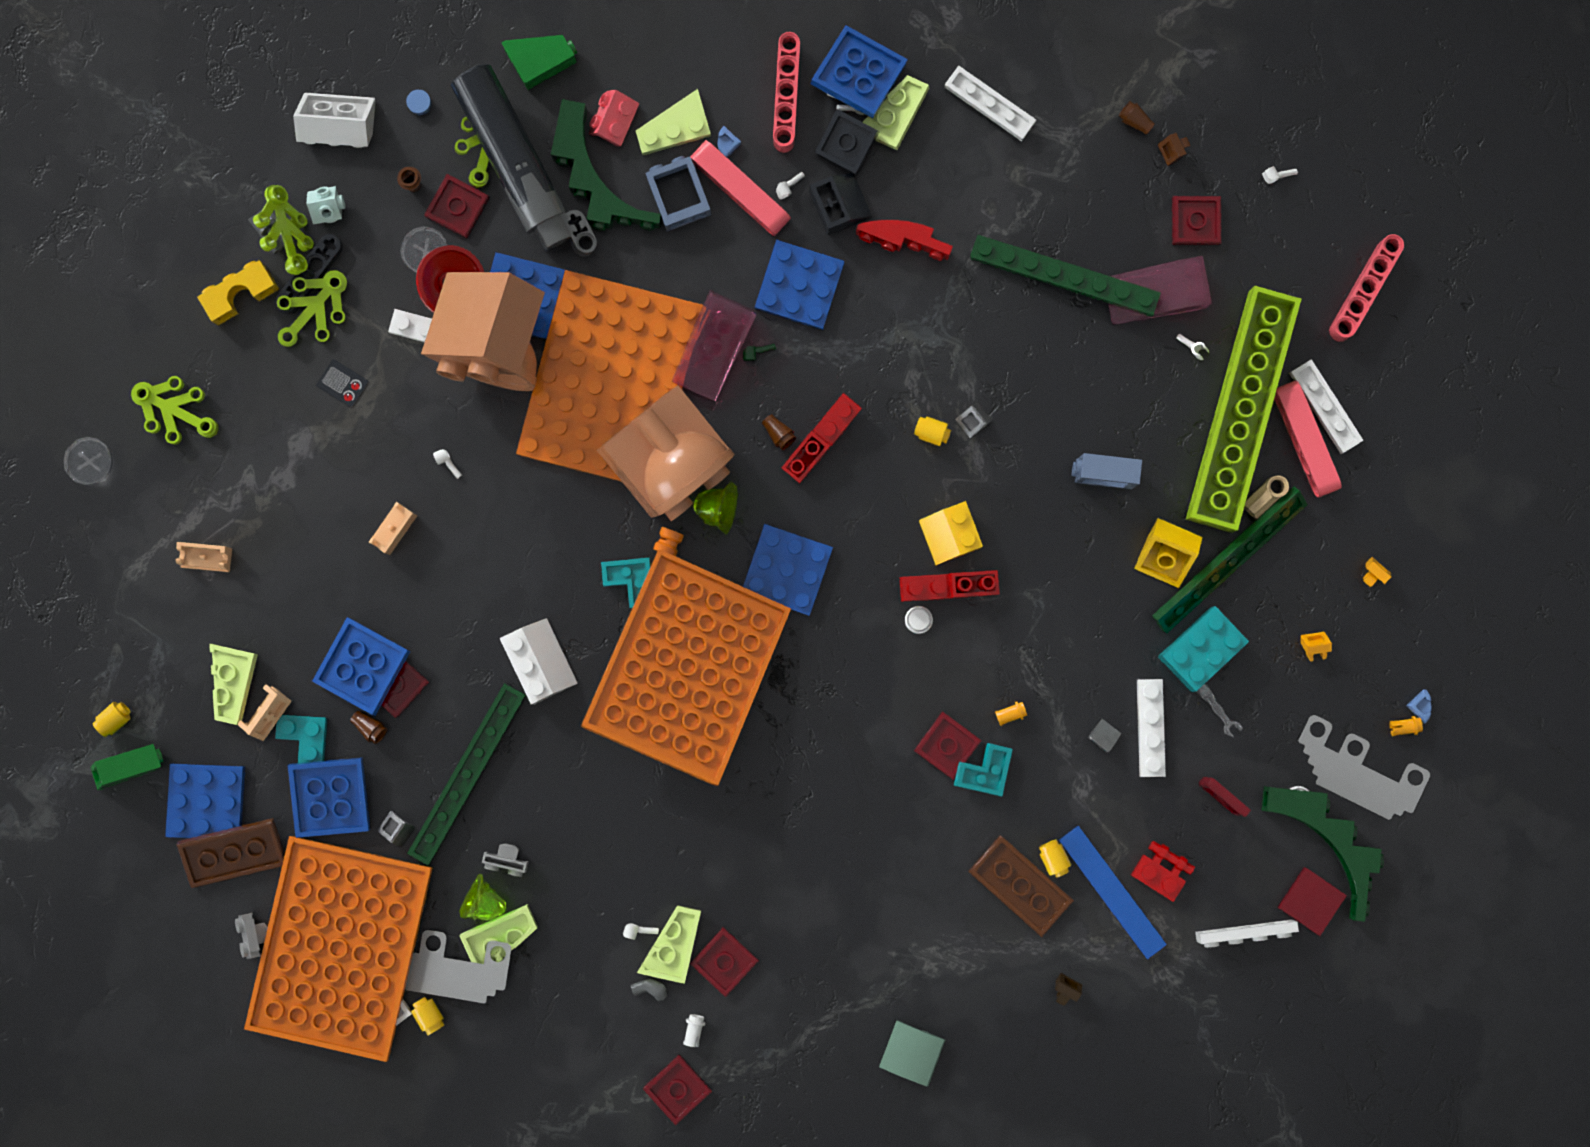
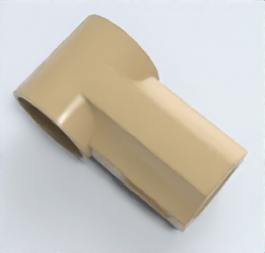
[1244,476,1289,519]

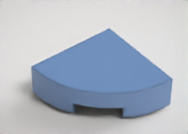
[717,126,741,158]
[1406,689,1431,724]

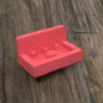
[588,90,639,147]

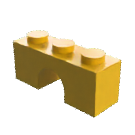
[197,260,280,326]

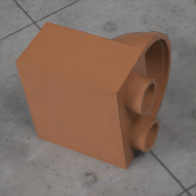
[421,272,545,391]
[597,385,735,521]

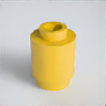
[914,417,951,446]
[93,702,131,737]
[1039,839,1071,878]
[411,997,445,1035]

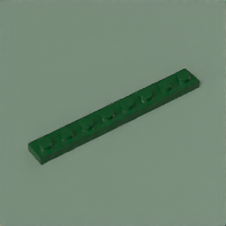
[970,235,1161,317]
[1152,486,1308,634]
[407,683,526,866]

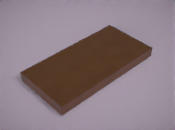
[176,818,285,888]
[968,835,1074,937]

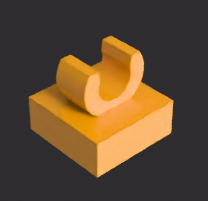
[1363,557,1391,587]
[1301,632,1332,662]

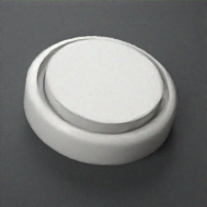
[905,606,933,634]

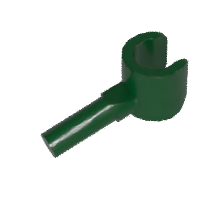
[743,344,776,361]

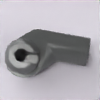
[631,978,667,1001]

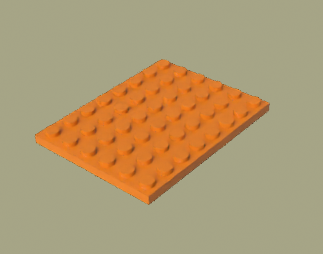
[516,270,704,482]
[581,549,791,787]
[244,836,433,1062]

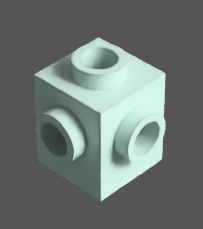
[307,186,345,224]

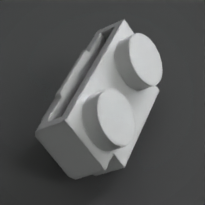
[482,843,529,877]
[235,913,268,959]

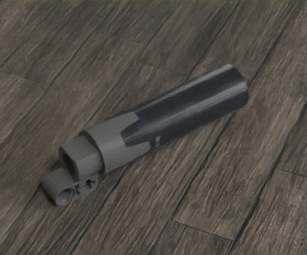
[450,64,597,257]

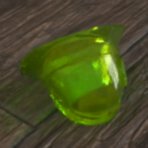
[694,481,738,534]
[459,874,506,920]

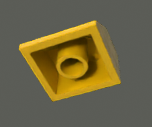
[919,501,983,565]
[1135,518,1202,588]

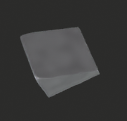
[955,402,992,438]
[1087,719,1121,753]
[377,811,415,847]

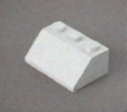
[293,93,375,148]
[500,618,578,705]

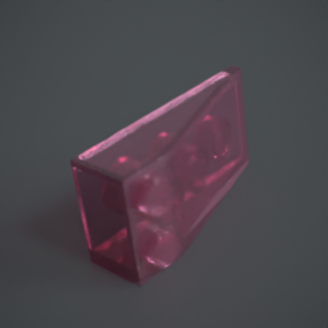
[1108,256,1212,325]
[672,290,756,401]

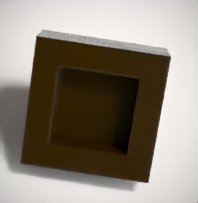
[1055,973,1082,1006]

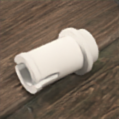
[683,1014,705,1047]

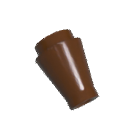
[1118,101,1155,135]
[397,167,421,192]
[762,414,796,450]
[350,711,387,744]

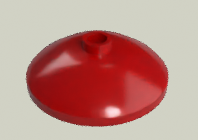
[416,245,484,313]

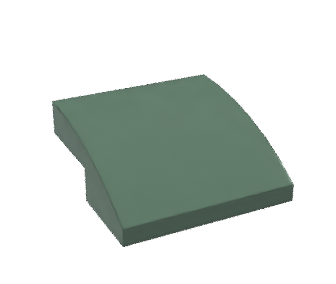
[879,1021,946,1086]

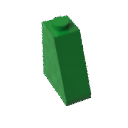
[501,35,578,90]
[90,744,163,790]

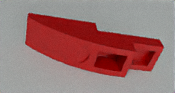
[856,220,953,261]
[781,393,862,483]
[899,570,1000,602]

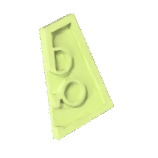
[863,75,929,150]
[636,89,711,155]
[637,905,701,984]

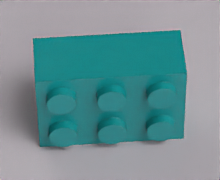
[1158,606,1249,692]

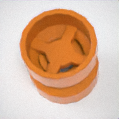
[653,527,684,556]

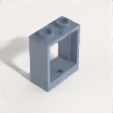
[646,156,711,231]
[1072,453,1142,489]

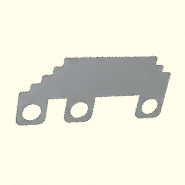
[1298,715,1430,820]
[406,930,511,1003]

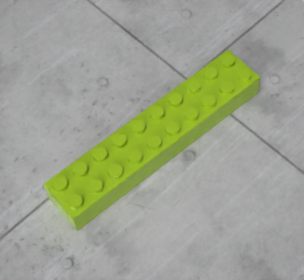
[1185,286,1301,533]

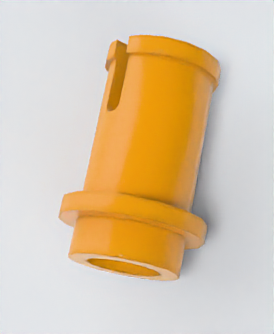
[995,702,1028,726]
[1389,716,1423,736]

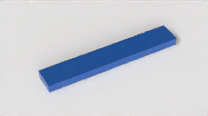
[1058,826,1167,959]

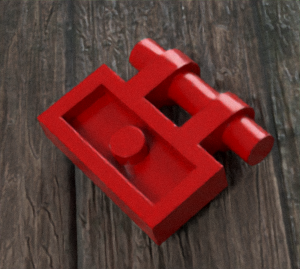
[1131,841,1195,902]

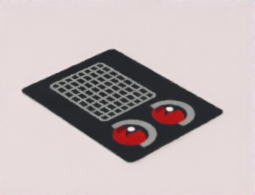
[316,359,368,407]

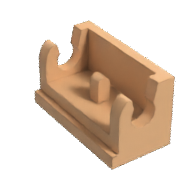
[369,502,417,555]
[176,542,232,572]
[238,684,291,741]

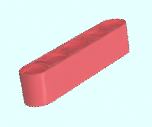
[773,32,800,153]
[690,140,791,236]
[1329,234,1404,342]
[1274,380,1342,498]

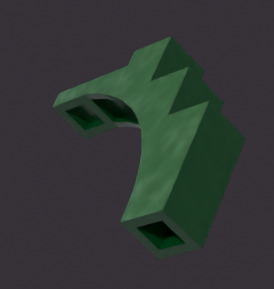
[551,99,662,231]
[1262,786,1384,922]

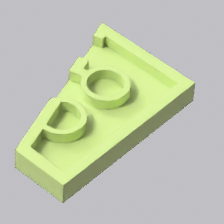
[210,644,258,725]
[460,904,538,964]

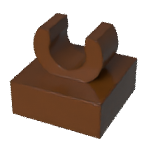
[1158,133,1191,166]

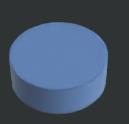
[406,90,432,115]

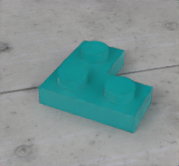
[601,558,651,608]
[275,715,328,763]
[954,743,1013,796]

